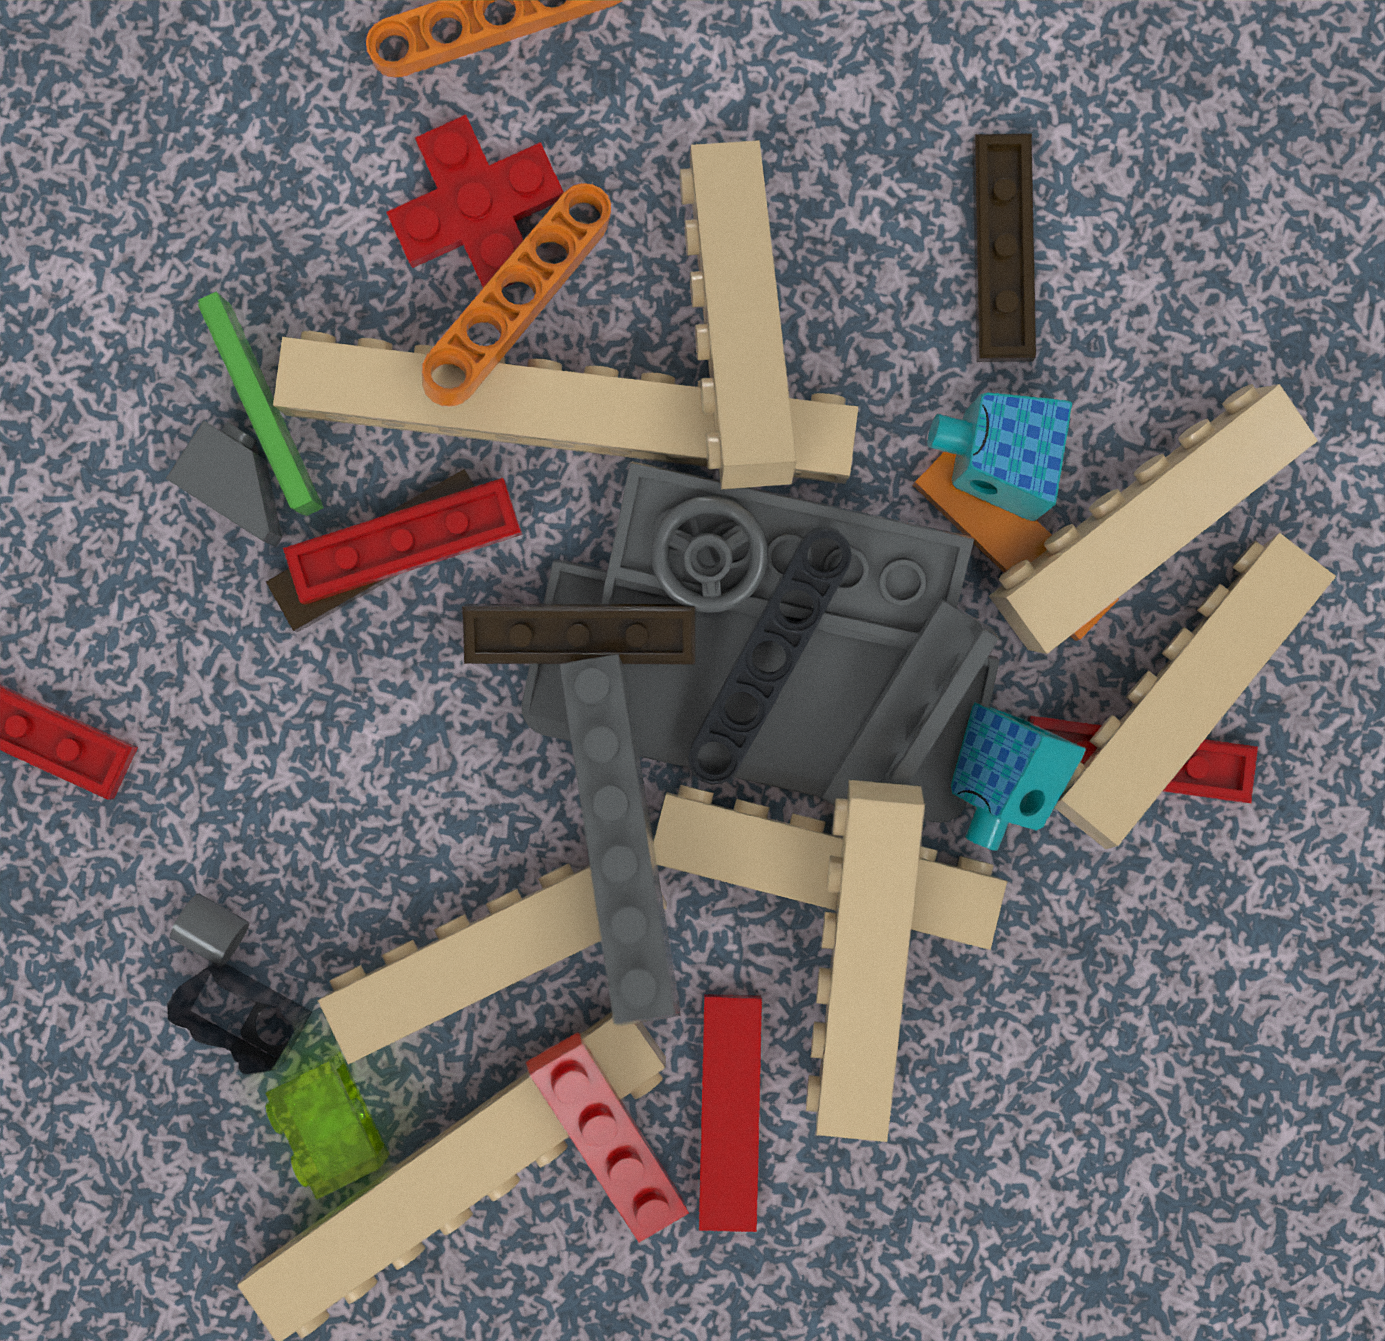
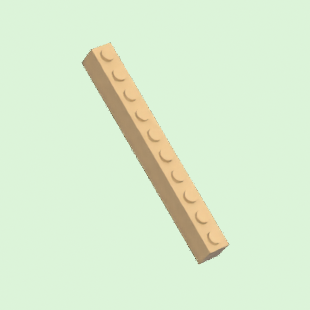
[273,331,858,484]

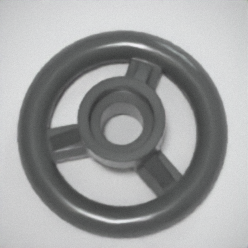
[651,496,768,612]

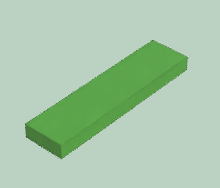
[197,291,324,516]

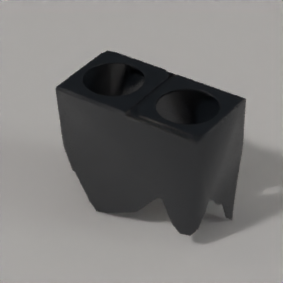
[167,963,312,1075]

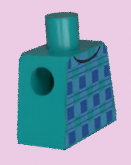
[927,392,1073,522]
[951,702,1086,851]

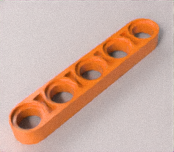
[366,0,624,78]
[422,183,611,407]

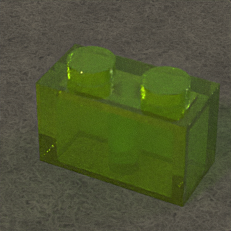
[265,1051,390,1200]

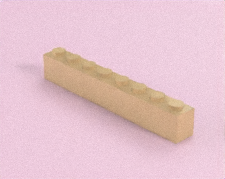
[237,1012,666,1341]

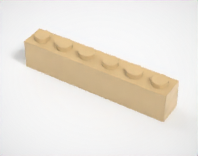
[680,140,797,489]
[989,384,1318,654]
[1054,533,1336,849]
[806,780,925,1142]
[654,785,1007,950]
[318,863,667,1064]

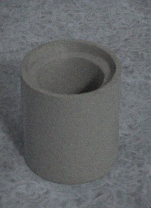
[170,893,249,967]

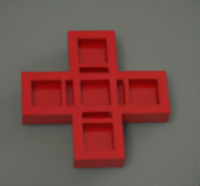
[386,115,564,288]

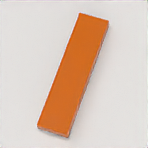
[912,452,1119,641]

